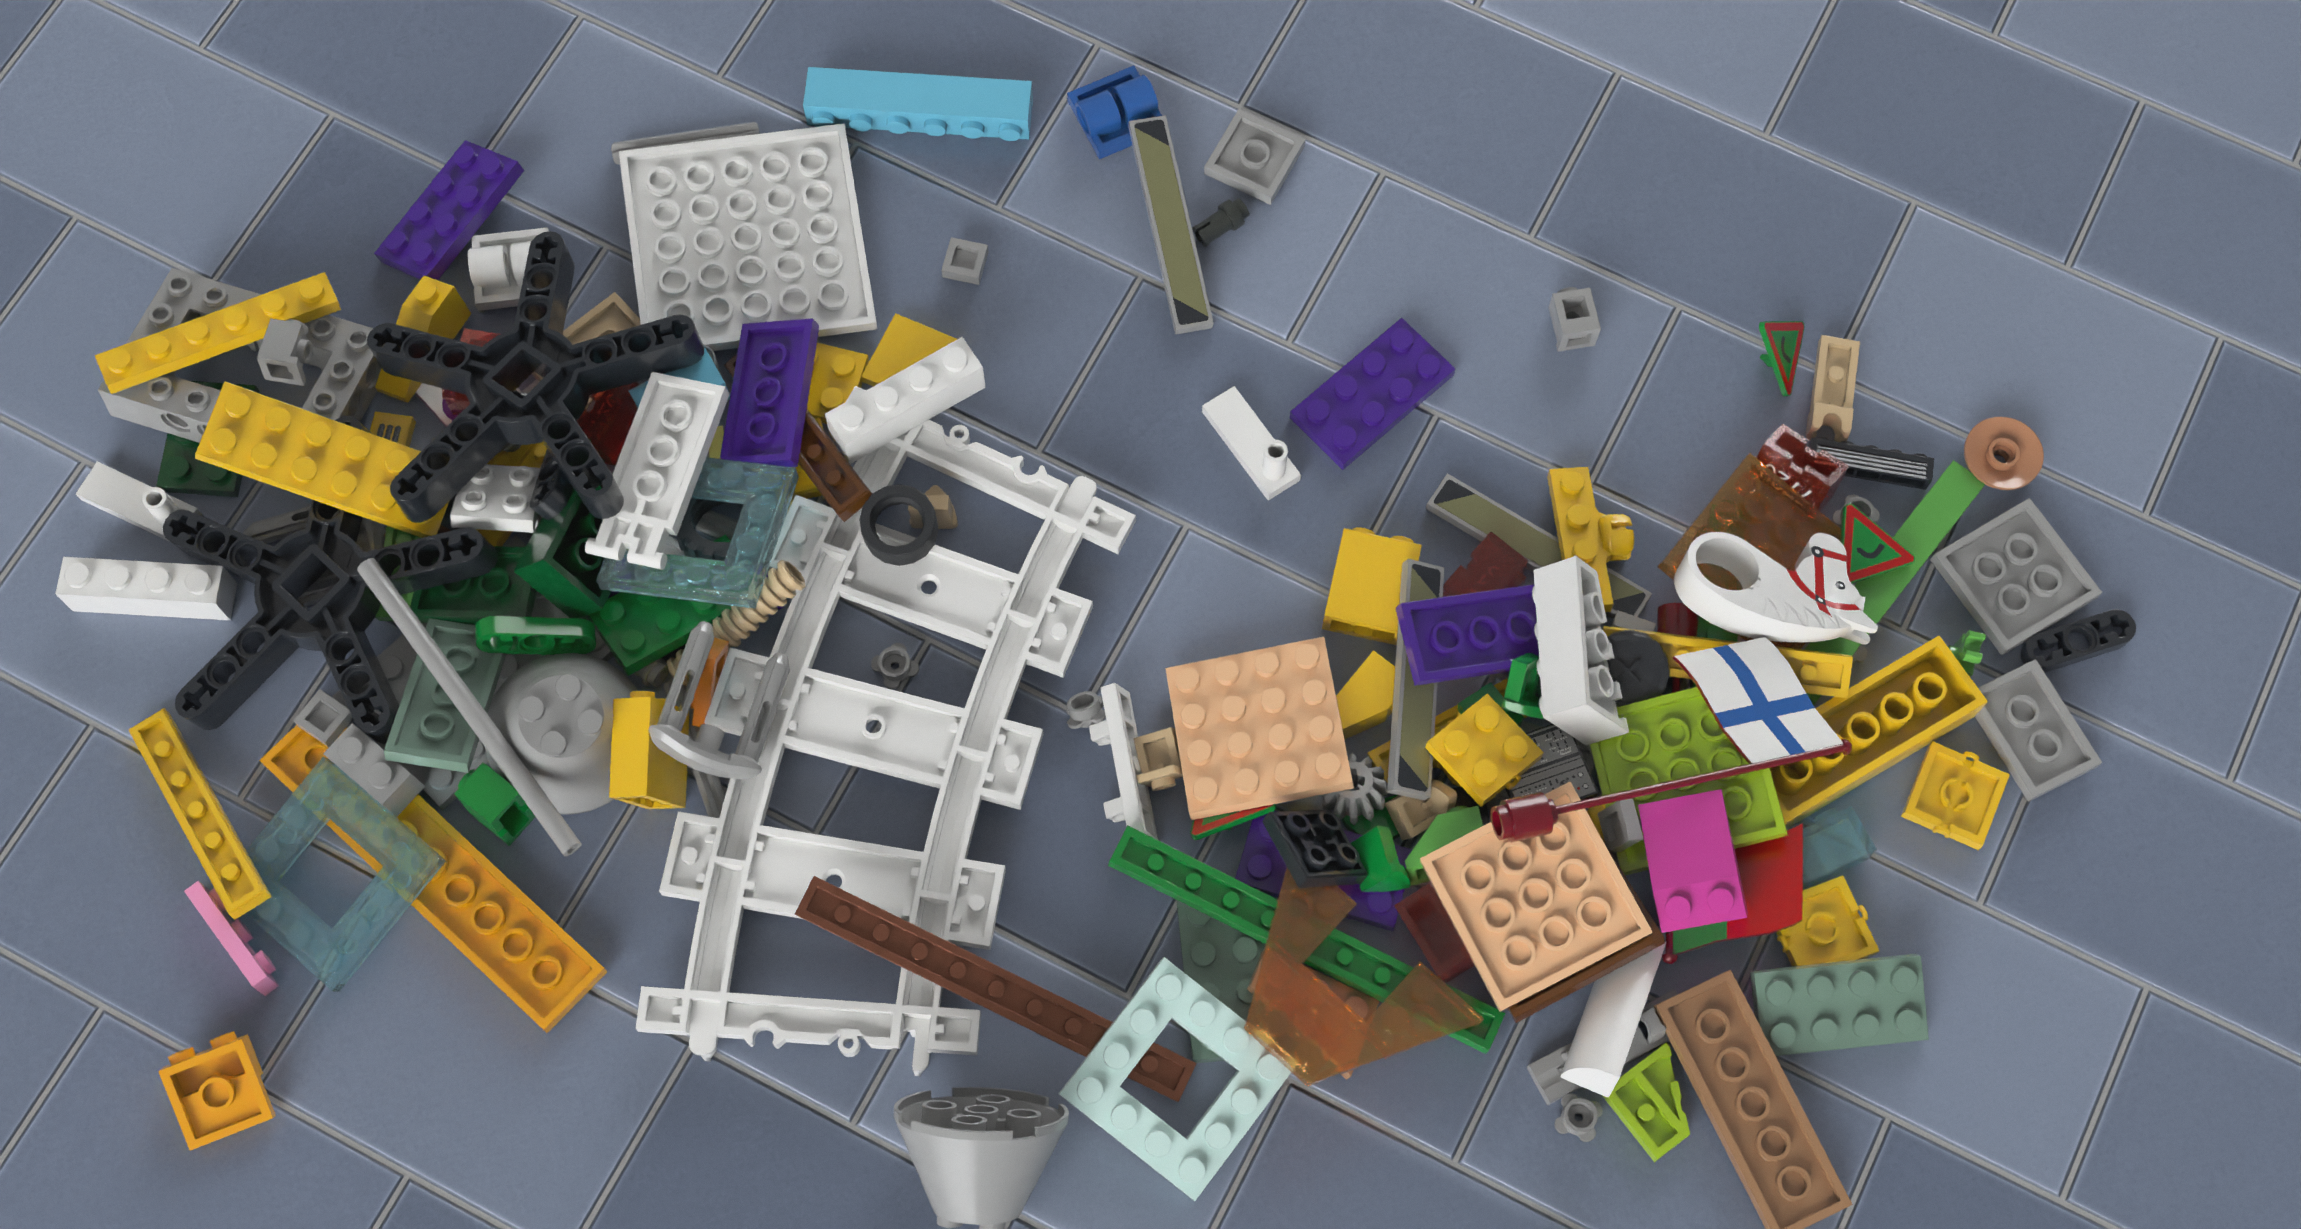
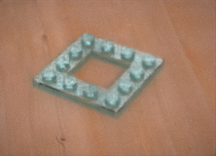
[596,457,799,609]
[246,757,446,992]

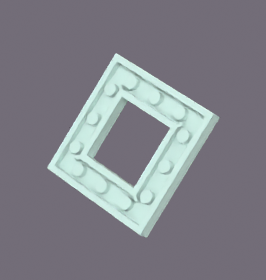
[1058,957,1298,1201]

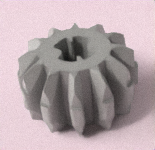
[1320,753,1388,825]

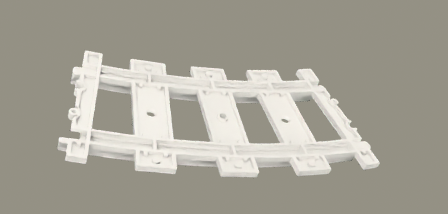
[636,386,1136,1076]

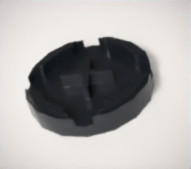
[1607,630,1670,707]

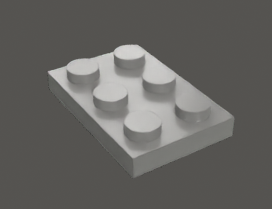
[1975,659,2102,802]

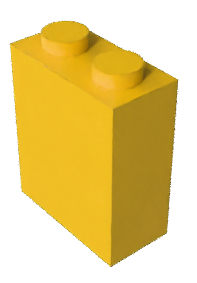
[1322,527,1422,645]
[609,691,689,810]

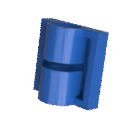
[1067,65,1162,160]

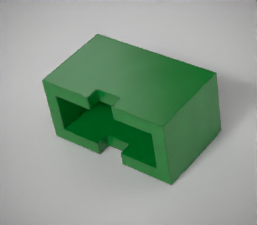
[454,762,535,846]

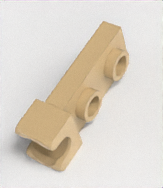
[1806,335,1860,442]

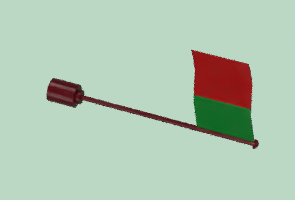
[1657,603,1803,964]

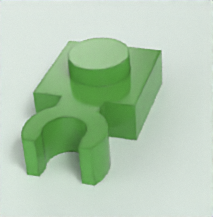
[1948,630,1986,677]

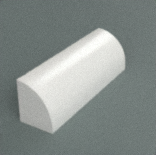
[1560,942,1666,1098]

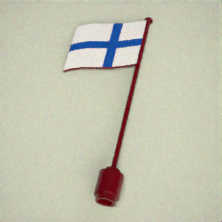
[1491,637,1852,842]

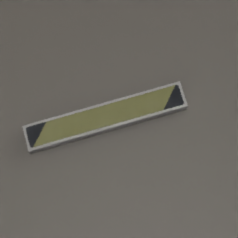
[1128,115,1214,335]
[1426,473,1652,619]
[1387,559,1444,801]

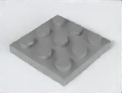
[1930,498,2102,656]

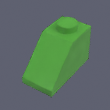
[1405,806,1483,886]

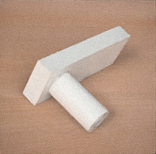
[1202,386,1301,501]
[76,461,202,542]

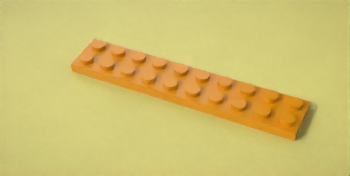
[259,725,607,1033]

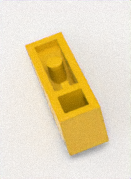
[375,276,472,403]
[1336,650,1395,740]

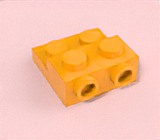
[158,1031,276,1151]

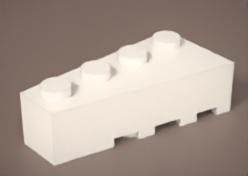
[1532,556,1629,745]

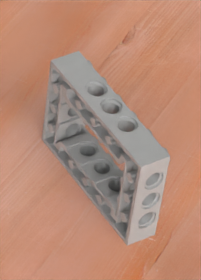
[98,268,381,443]

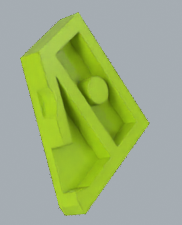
[1602,1043,1690,1162]

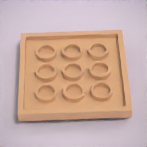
[1165,637,1354,820]
[1419,782,1653,1012]

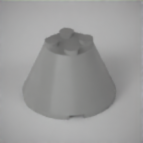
[485,653,638,815]
[894,1087,1069,1229]

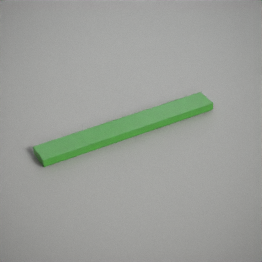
[1804,460,1985,706]

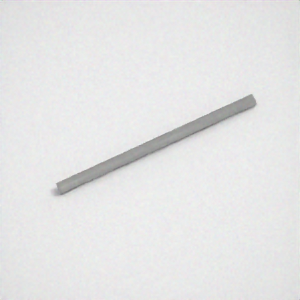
[357,558,582,856]

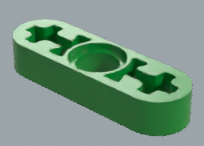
[475,616,596,655]

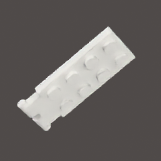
[585,372,730,570]

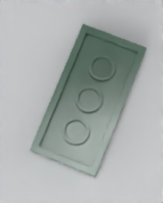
[384,618,507,773]
[1176,889,1276,1063]
[1750,953,1929,1056]

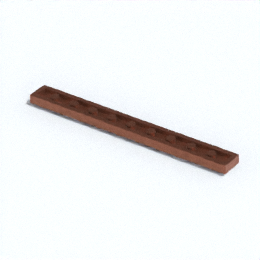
[794,876,1197,1102]

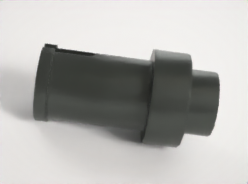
[1192,198,1250,247]

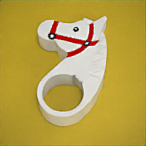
[1674,532,1878,645]

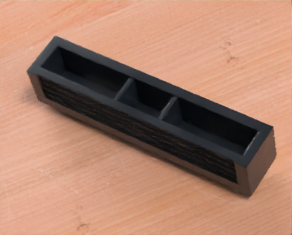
[1804,437,1934,490]

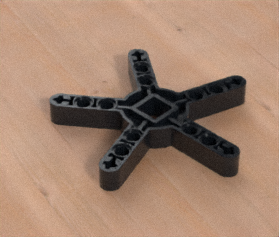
[367,231,705,523]
[163,416,498,744]

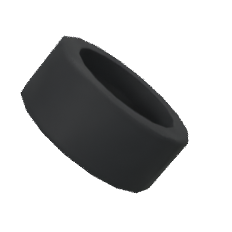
[859,484,939,566]

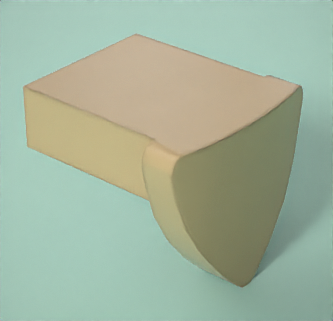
[908,485,958,529]
[1385,779,1457,841]

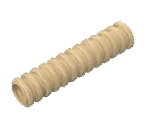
[667,560,806,686]

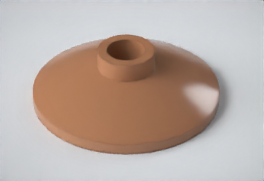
[1964,417,2044,490]

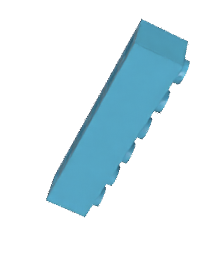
[803,67,1033,141]

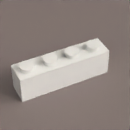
[825,337,985,464]
[55,557,238,620]

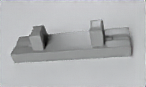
[1527,989,1677,1106]

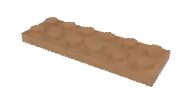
[1653,969,1853,1229]

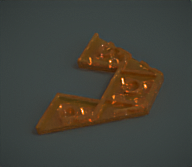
[1244,867,1484,1087]

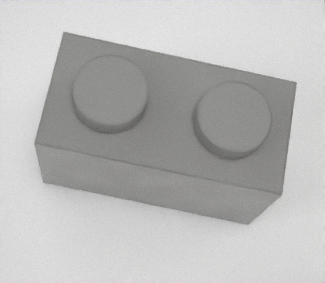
[323,723,425,817]

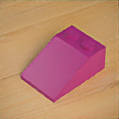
[1638,789,1748,933]

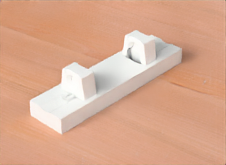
[1089,683,1158,840]

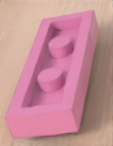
[184,881,279,996]

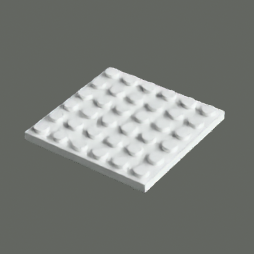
[619,123,877,351]

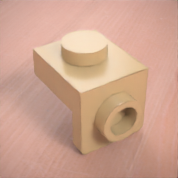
[1133,727,1183,791]

